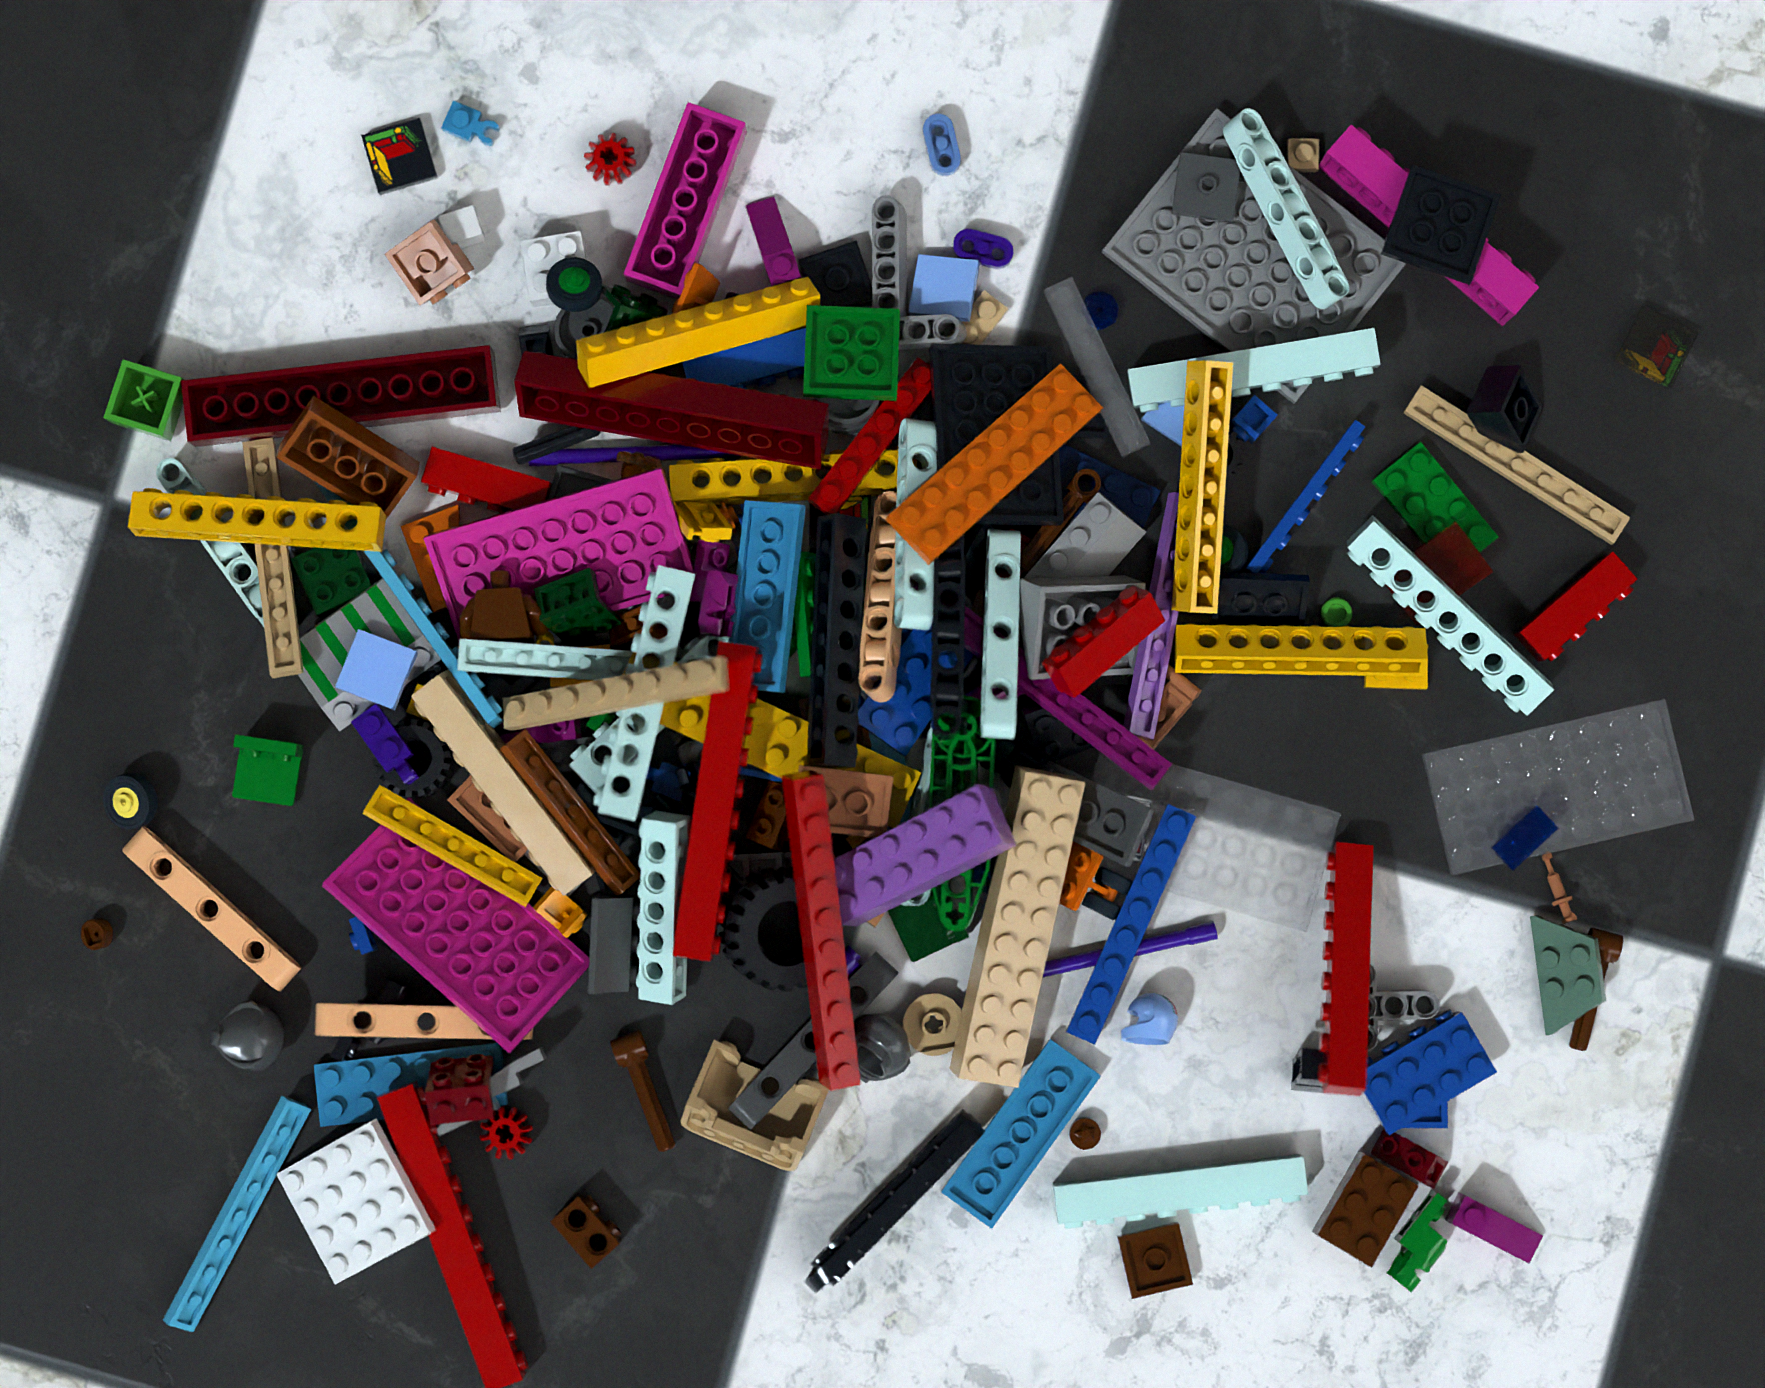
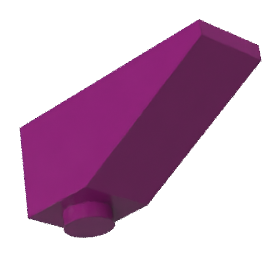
[745,197,801,286]
[1445,1192,1543,1264]

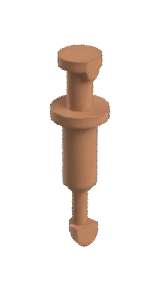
[1542,851,1577,924]

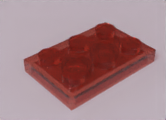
[1385,521,1493,626]

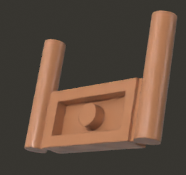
[1138,664,1202,750]

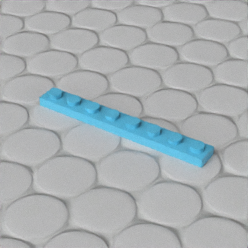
[163,1096,311,1332]

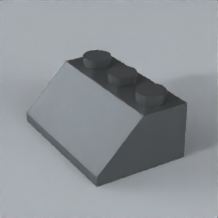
[588,893,640,994]

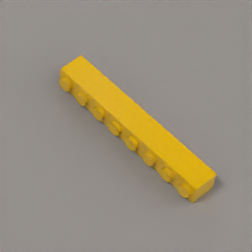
[576,277,820,388]

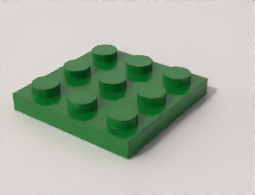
[803,305,900,401]

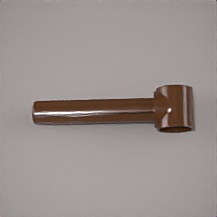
[1020,469,1101,573]
[1569,927,1623,1051]
[610,1030,675,1152]

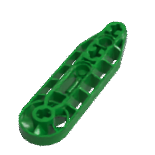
[929,696,996,932]

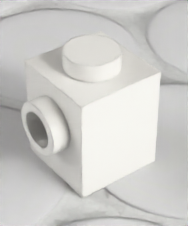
[438,205,486,248]

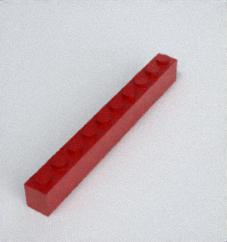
[672,641,763,961]
[782,770,861,1091]
[377,1080,528,1388]

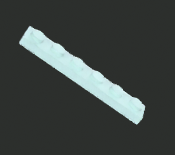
[457,639,633,680]

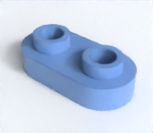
[923,114,961,176]

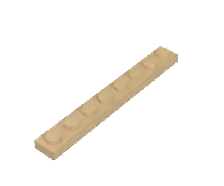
[1403,385,1630,545]
[242,437,304,678]
[503,656,728,731]

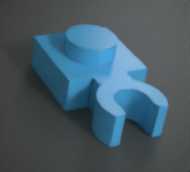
[441,101,500,146]

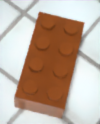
[276,396,420,519]

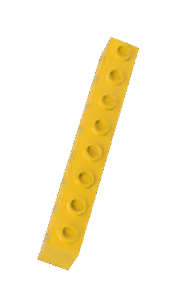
[1172,360,1233,613]
[669,446,917,506]
[128,488,386,552]
[1174,623,1428,676]

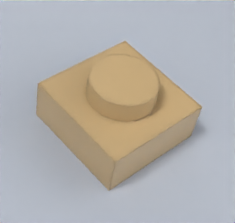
[1287,138,1319,172]

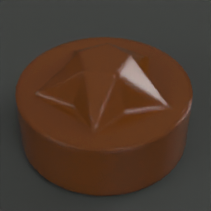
[81,918,113,950]
[1069,1117,1101,1150]

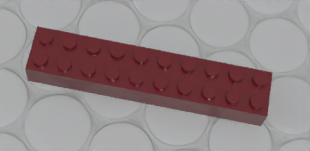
[181,345,501,447]
[514,351,829,470]

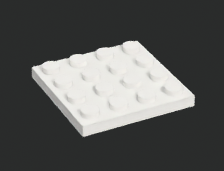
[276,1118,436,1284]

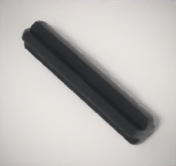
[512,426,600,465]

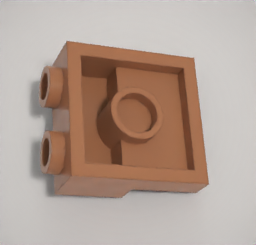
[384,219,475,305]

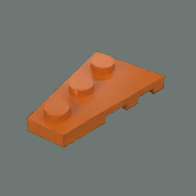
[401,505,460,613]

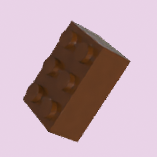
[1312,1150,1419,1268]

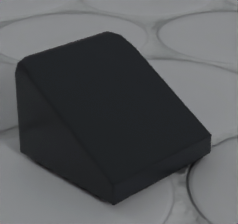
[518,324,553,356]

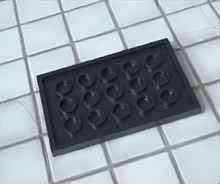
[929,343,1064,526]

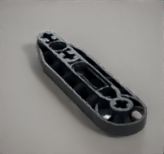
[804,1109,985,1293]

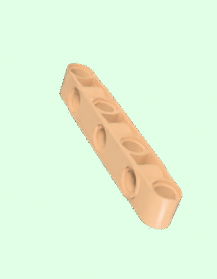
[859,491,902,703]
[122,826,302,992]
[315,1003,533,1040]

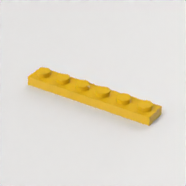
[363,785,543,907]

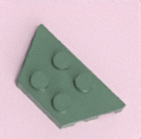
[1530,915,1606,1036]

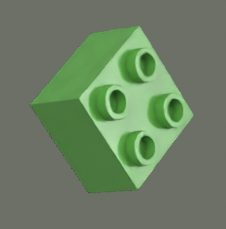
[103,359,185,442]

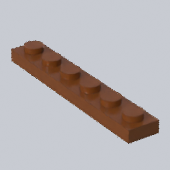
[500,729,641,897]

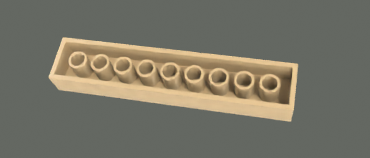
[949,766,1085,1088]

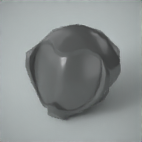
[211,1001,285,1072]
[853,1013,911,1083]

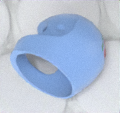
[1121,993,1178,1045]

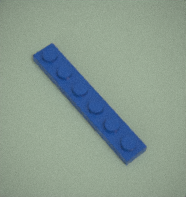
[1243,420,1365,573]

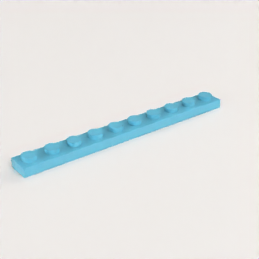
[314,481,503,729]

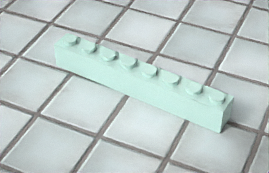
[1127,328,1381,413]
[1052,1154,1308,1229]

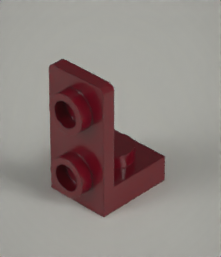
[1371,1128,1448,1189]

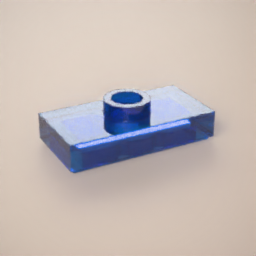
[1490,805,1559,871]

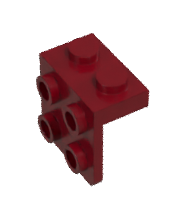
[425,1054,495,1125]

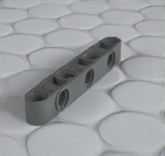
[728,951,899,1130]

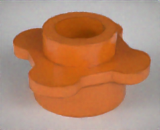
[718,501,739,533]

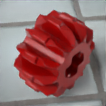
[584,132,637,186]
[480,1106,533,1160]

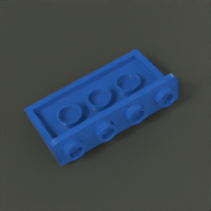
[858,624,974,757]
[1364,1009,1497,1135]

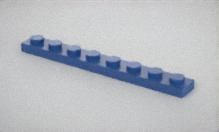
[1066,804,1197,1045]

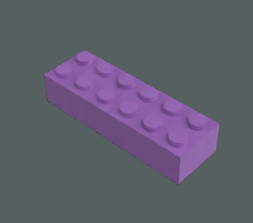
[834,785,1016,926]

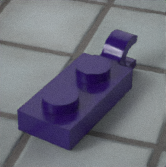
[351,703,419,785]

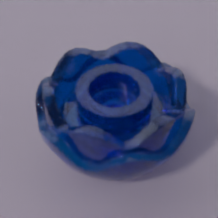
[1081,291,1119,330]

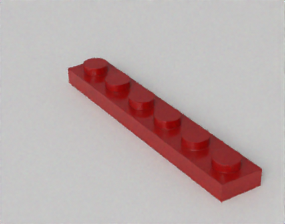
[808,357,931,515]

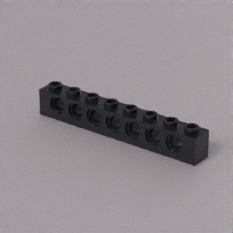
[806,513,867,769]

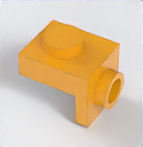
[533,886,587,938]

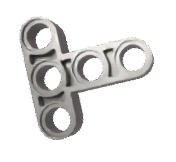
[1367,964,1440,1051]

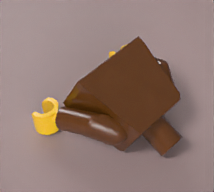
[458,570,554,648]

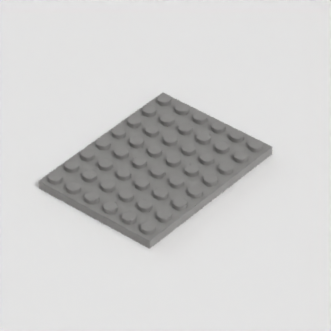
[1102,108,1406,404]

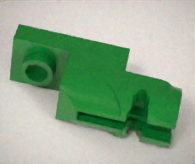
[1387,1190,1447,1293]

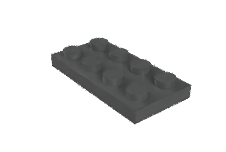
[1044,760,1155,867]

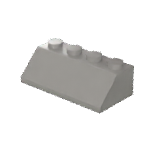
[1023,492,1146,579]

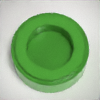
[1320,598,1352,627]

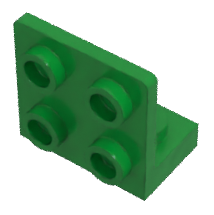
[232,735,304,806]

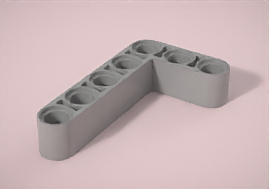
[872,195,967,350]

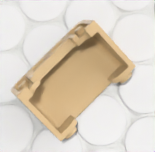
[681,1040,829,1171]

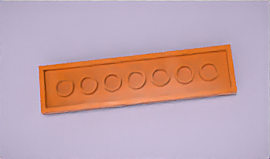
[885,363,1103,565]

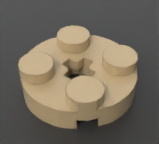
[903,993,962,1056]

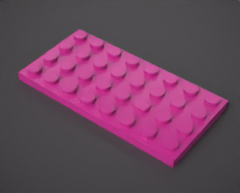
[424,467,694,641]
[322,797,590,1054]

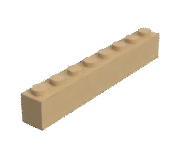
[411,669,596,896]

